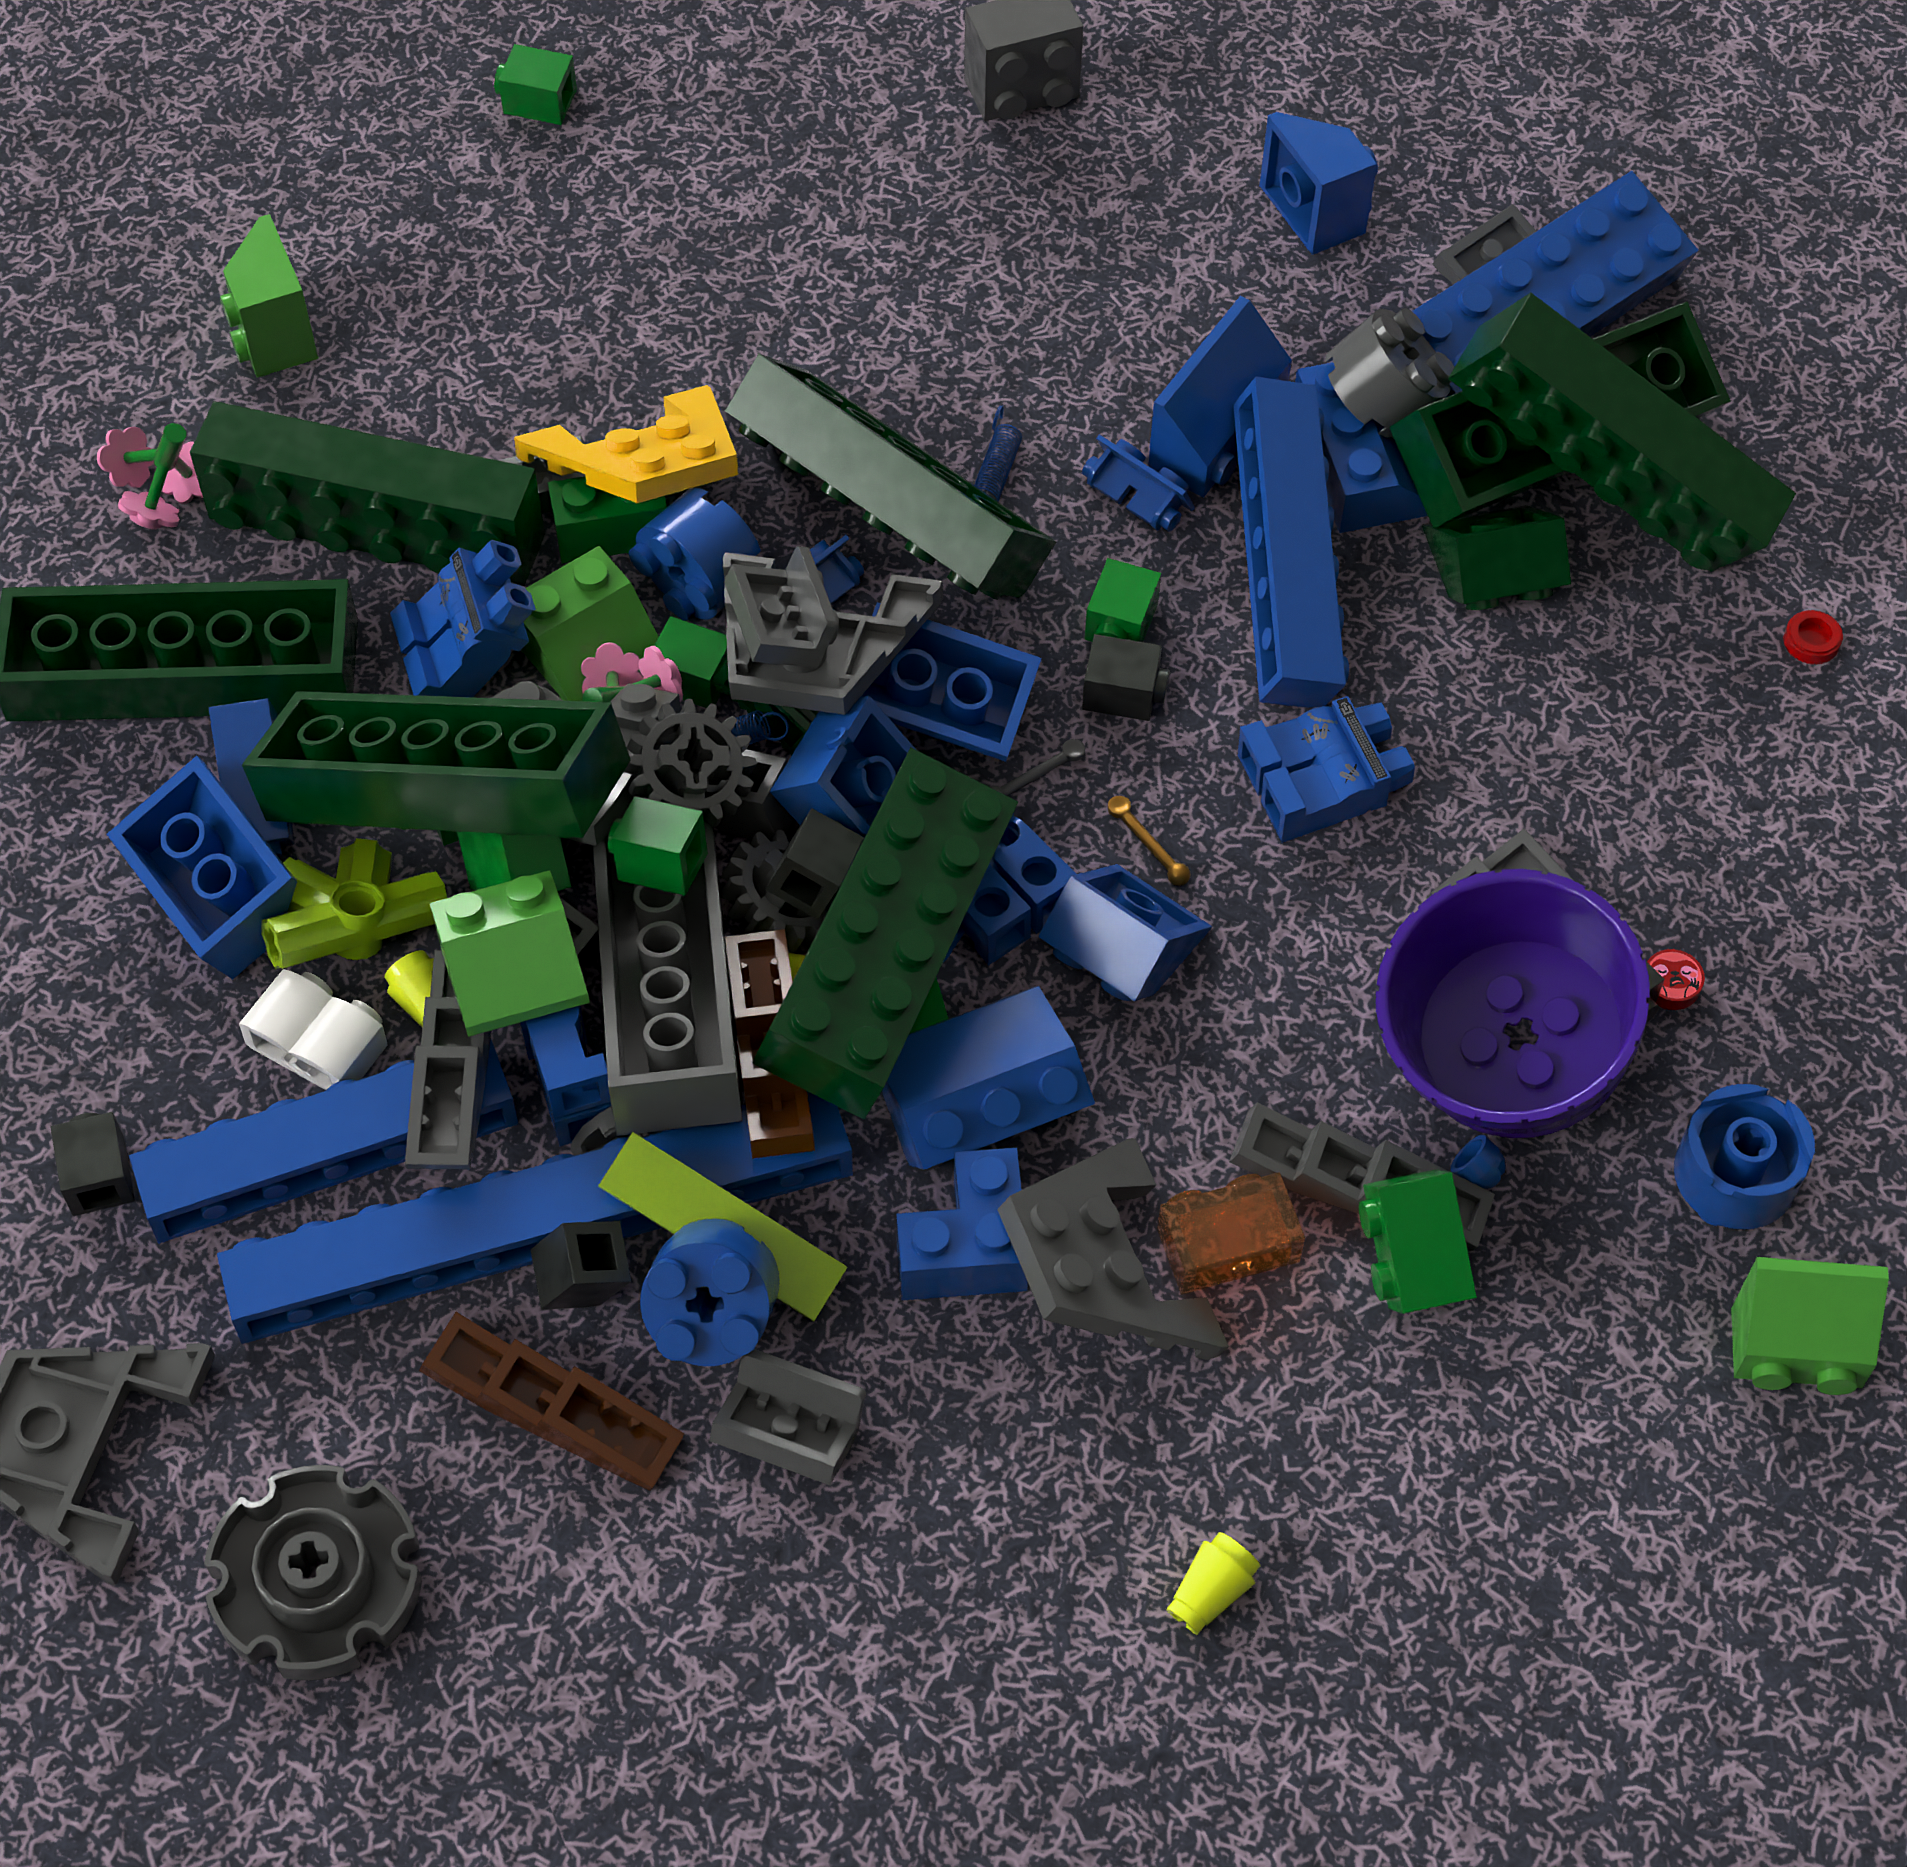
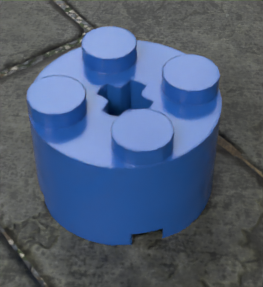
[629,488,761,621]
[1674,1084,1815,1229]
[640,1219,779,1366]

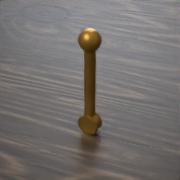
[1108,796,1191,886]

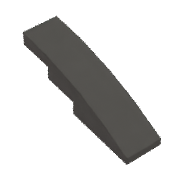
[405,950,492,1170]
[1229,1102,1495,1251]

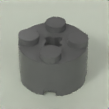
[1325,308,1454,438]

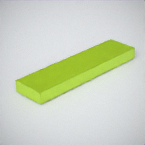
[598,1132,848,1321]

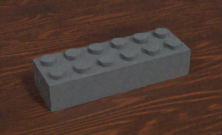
[593,816,743,1136]

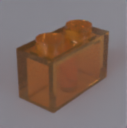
[1157,1172,1305,1295]

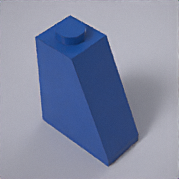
[208,698,295,857]

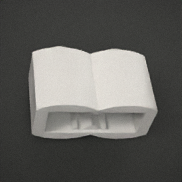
[239,969,388,1090]

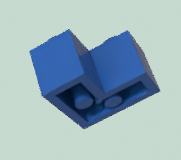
[896,1148,1028,1300]

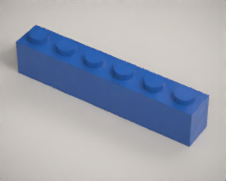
[1233,376,1349,708]
[129,1040,518,1244]

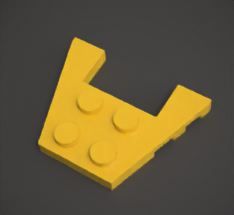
[514,385,738,503]

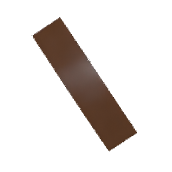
[725,929,815,1159]
[419,1312,685,1491]

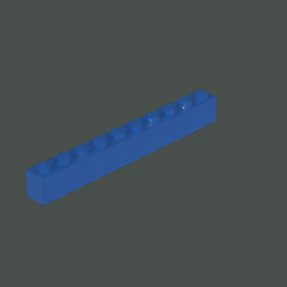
[217,1091,853,1344]

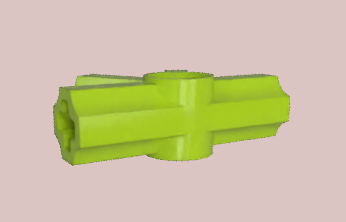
[261,838,447,969]

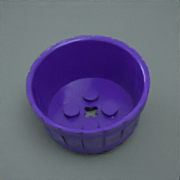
[1376,869,1650,1138]

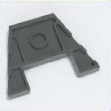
[723,552,943,715]
[997,1138,1229,1360]
[0,1343,215,1586]

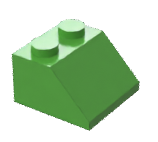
[220,214,319,378]
[521,546,659,701]
[429,870,590,1037]
[1731,1257,1889,1395]

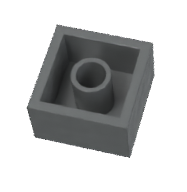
[964,0,1084,122]

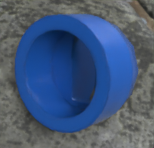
[1450,1135,1506,1189]

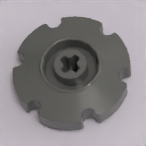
[204,1465,422,1681]

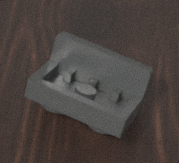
[724,546,839,668]
[709,1349,866,1485]

